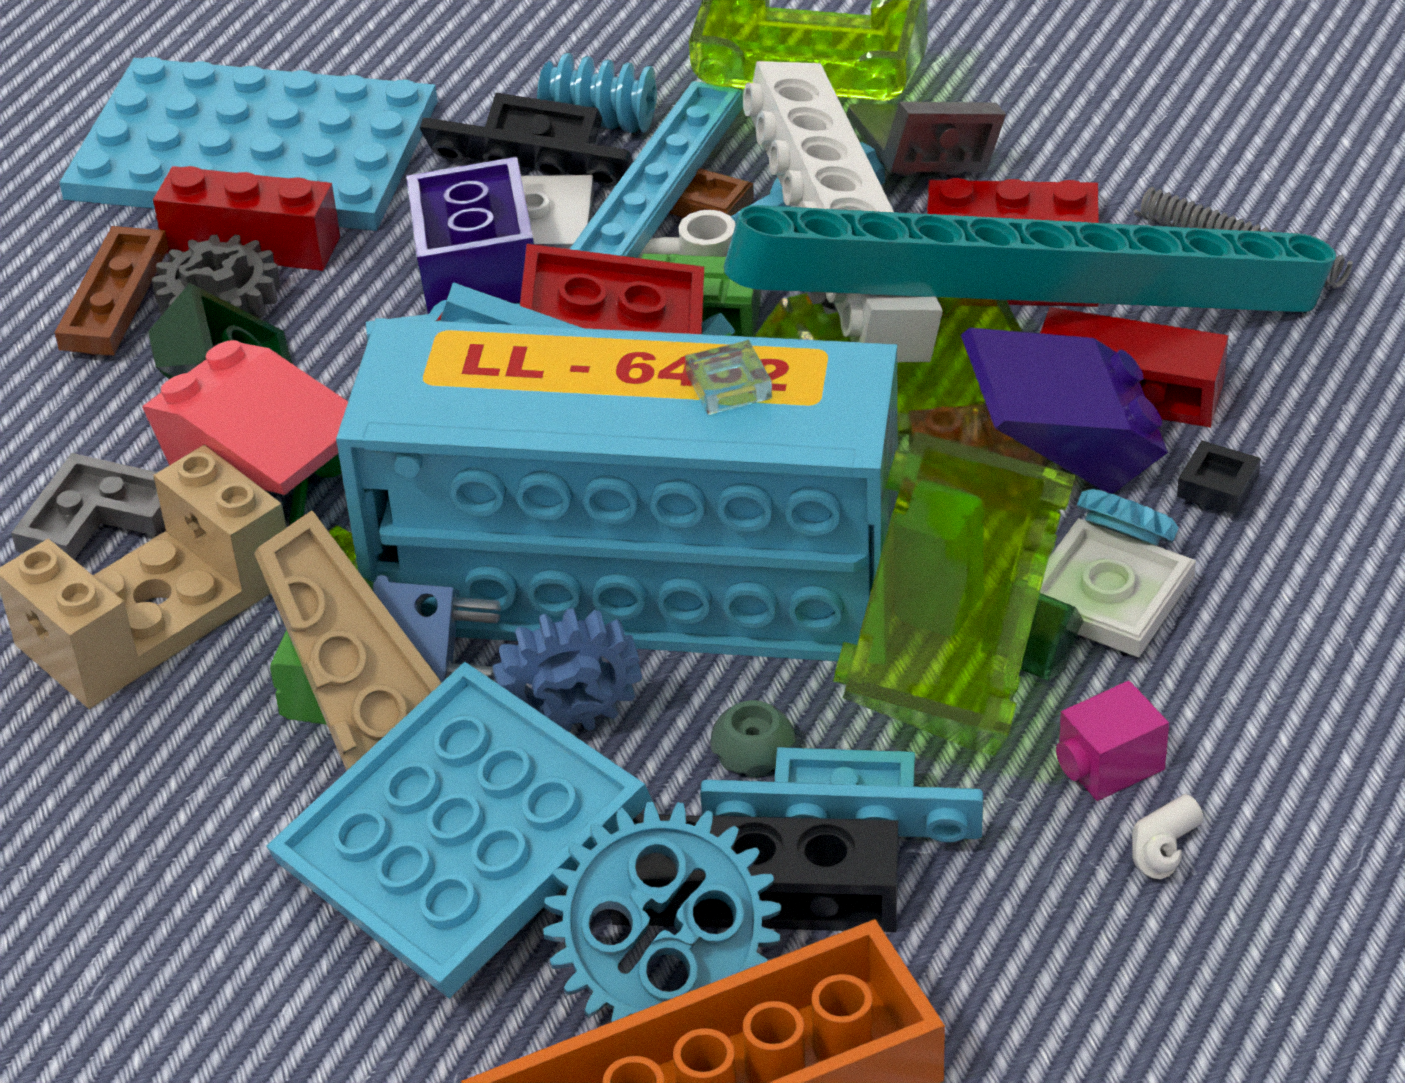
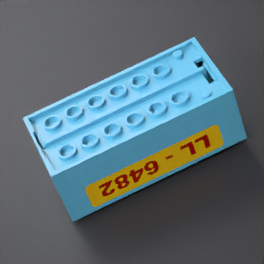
[336,318,898,664]

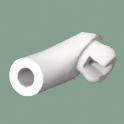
[1132,794,1204,879]

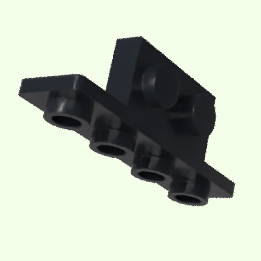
[420,93,634,186]

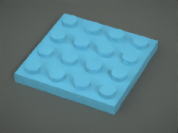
[266,662,653,999]

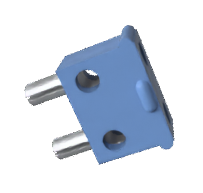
[373,575,501,682]

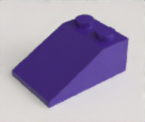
[406,157,534,314]
[961,328,1168,494]

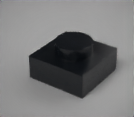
[1177,440,1261,515]

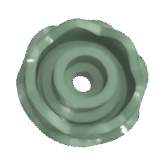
[710,700,796,778]

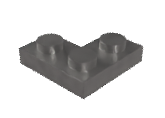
[11,453,164,559]

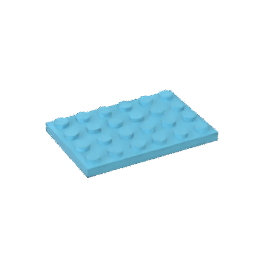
[59,57,438,231]

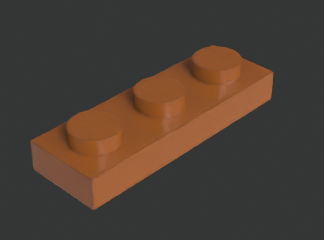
[54,226,169,356]

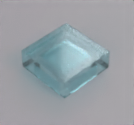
[685,340,772,415]

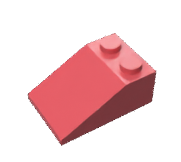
[142,340,348,495]

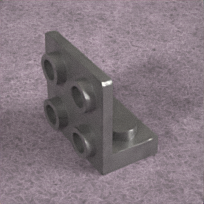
[846,102,1006,175]

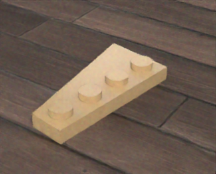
[254,510,442,771]

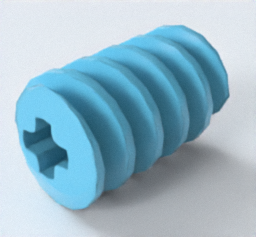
[537,53,657,133]

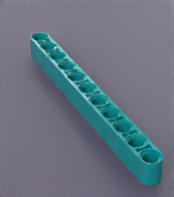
[723,205,1336,312]

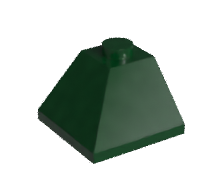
[148,283,292,379]

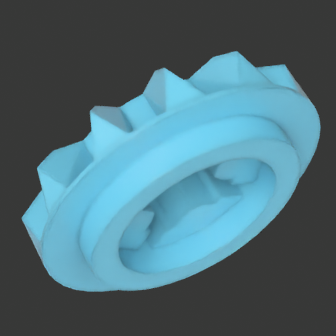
[1076,489,1179,546]

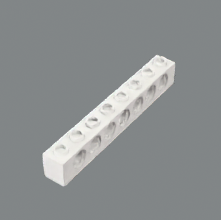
[743,61,943,362]

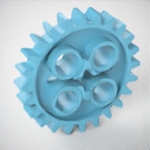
[543,802,781,1022]

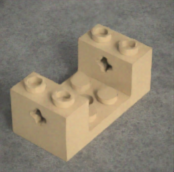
[0,444,286,709]

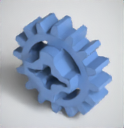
[492,608,642,732]

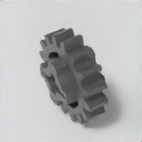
[152,234,281,318]

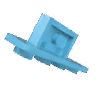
[700,747,983,842]

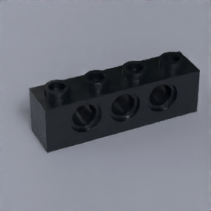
[611,814,898,932]

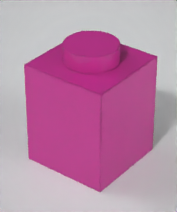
[1056,680,1169,801]

